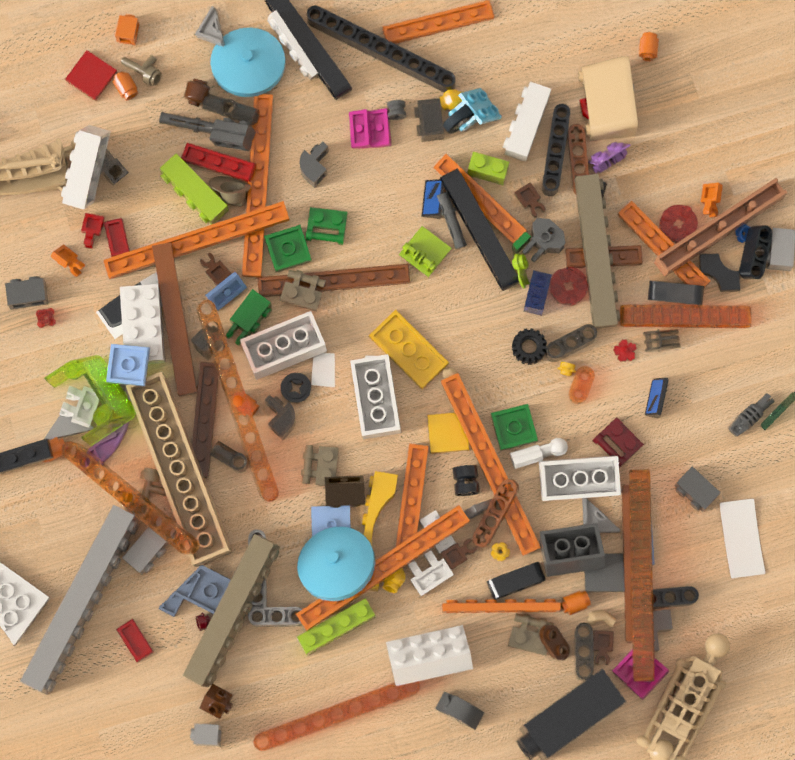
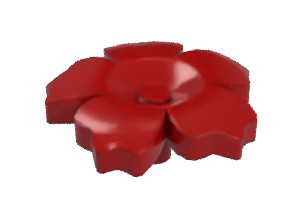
[613,339,637,362]

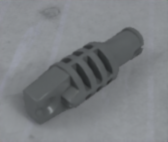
[728,393,775,437]

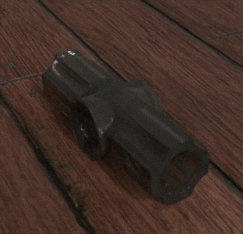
[203,94,260,125]

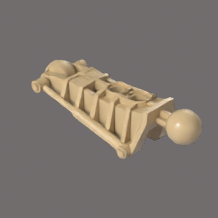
[0,138,76,196]
[637,633,730,760]

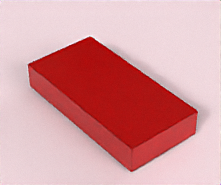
[103,218,130,257]
[116,619,154,663]

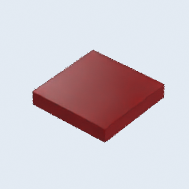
[65,50,117,101]

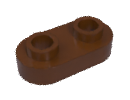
[539,625,570,660]

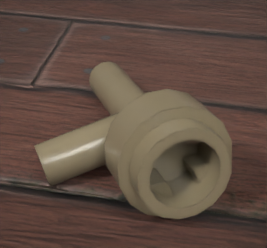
[121,55,162,86]
[137,467,166,513]

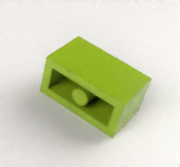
[468,152,509,185]

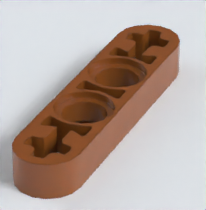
[567,124,589,194]
[472,479,519,547]

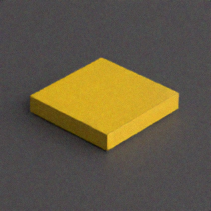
[427,413,469,454]

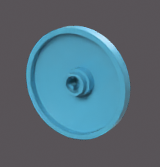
[211,28,286,97]
[297,527,375,601]

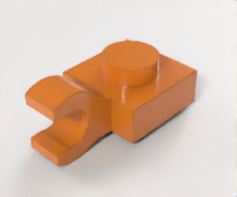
[701,183,723,218]
[51,244,85,277]

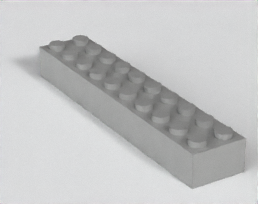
[20,505,139,695]

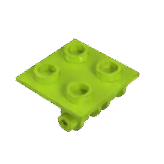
[399,226,452,277]

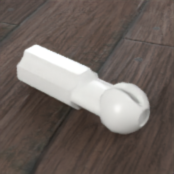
[510,438,568,469]

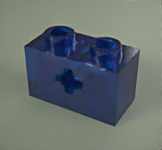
[523,270,552,316]

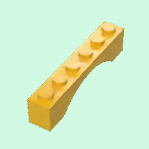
[360,471,398,592]

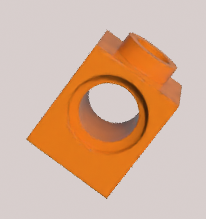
[115,14,140,45]

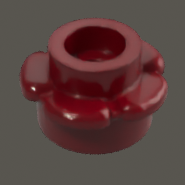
[196,612,210,631]

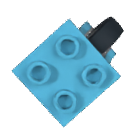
[443,88,502,134]

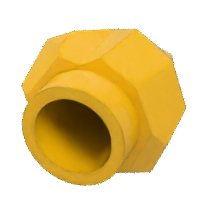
[439,89,464,111]
[382,568,405,593]

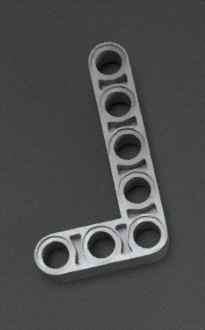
[248,529,302,627]

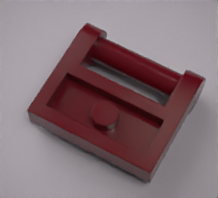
[592,417,644,468]

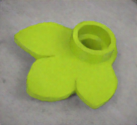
[512,253,530,289]

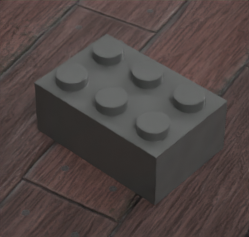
[540,523,605,577]

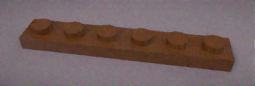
[192,362,220,478]

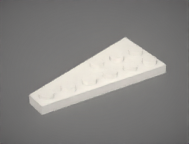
[0,562,50,646]

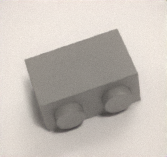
[766,228,795,271]
[190,724,222,747]

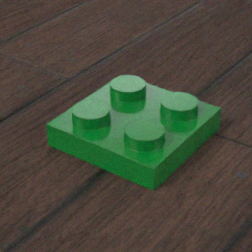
[264,225,312,272]
[491,404,538,451]

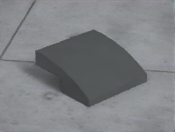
[584,554,625,592]

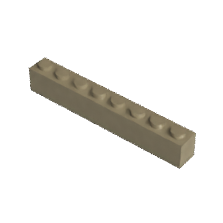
[574,174,620,329]
[183,534,281,687]

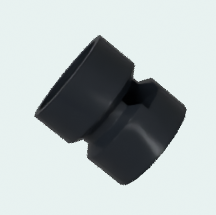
[453,465,480,496]

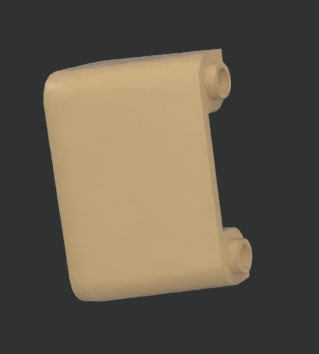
[578,56,638,141]

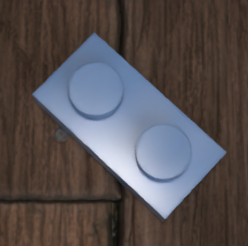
[205,272,247,311]

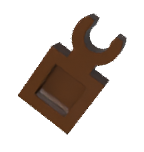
[514,182,546,218]
[200,253,232,286]
[441,538,477,570]
[593,630,614,665]

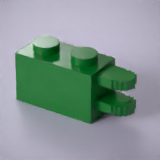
[225,289,272,346]

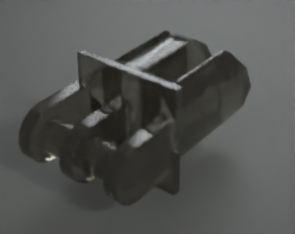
[643,329,681,352]

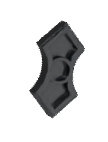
[699,254,740,292]

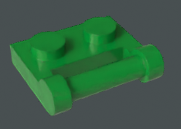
[306,207,348,245]

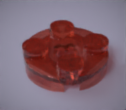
[659,205,698,243]
[550,267,588,306]

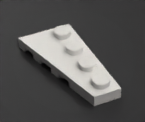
[267,10,318,79]

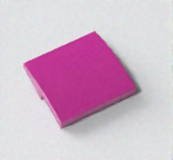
[349,108,391,149]
[612,643,669,700]

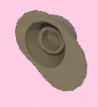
[209,176,250,207]

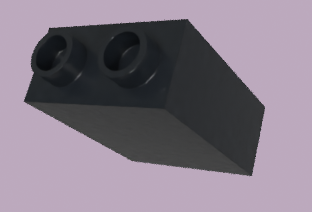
[516,668,626,760]

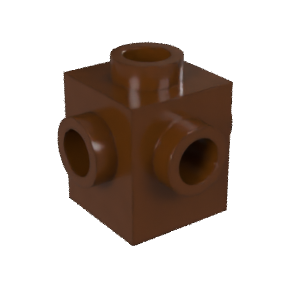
[200,684,233,719]

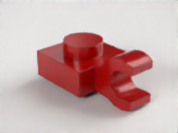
[81,213,105,249]

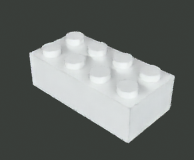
[61,125,111,210]
[120,284,165,364]
[240,311,327,380]
[350,354,401,439]
[539,456,621,501]
[386,625,473,686]

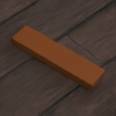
[565,245,643,268]

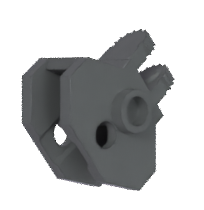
[522,218,566,262]

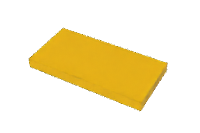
[369,310,449,390]

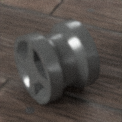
[387,100,406,120]

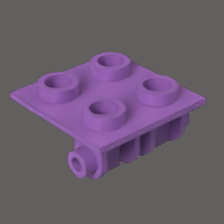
[588,142,631,173]

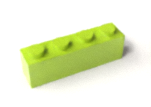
[160,153,229,225]
[297,598,375,656]

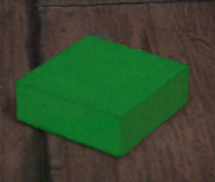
[512,232,531,254]

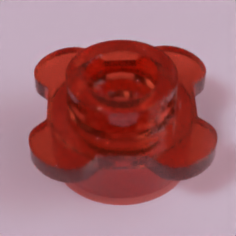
[36,308,56,328]

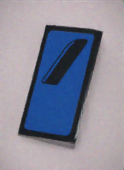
[421,179,444,219]
[645,378,669,419]

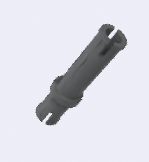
[159,112,214,133]
[437,192,467,249]

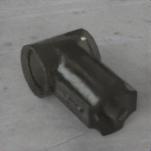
[210,441,248,473]

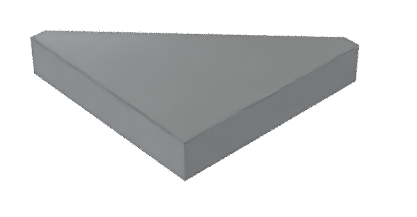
[195,6,225,47]
[44,415,95,440]
[582,498,620,533]
[464,499,498,520]

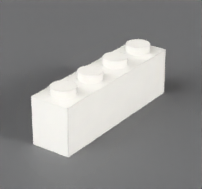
[503,82,551,162]

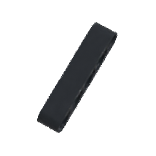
[542,104,570,196]

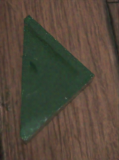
[761,392,795,430]

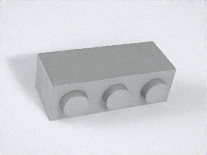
[122,513,180,575]

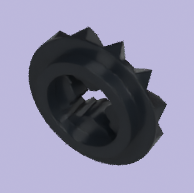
[281,373,311,403]

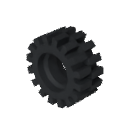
[512,328,547,365]

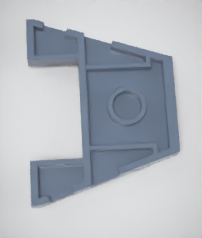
[158,565,231,617]

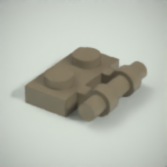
[280,270,326,312]
[301,445,339,486]
[508,613,554,656]

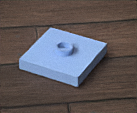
[106,344,150,386]
[311,505,351,537]

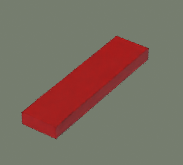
[181,143,257,182]

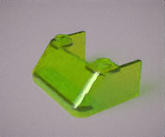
[44,355,136,446]

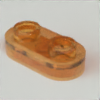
[569,366,595,404]

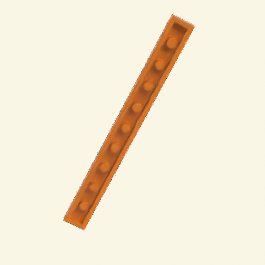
[242,94,273,278]
[103,201,290,279]
[440,373,541,556]
[296,505,470,631]

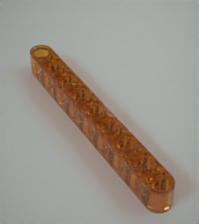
[62,441,199,555]
[253,681,420,752]

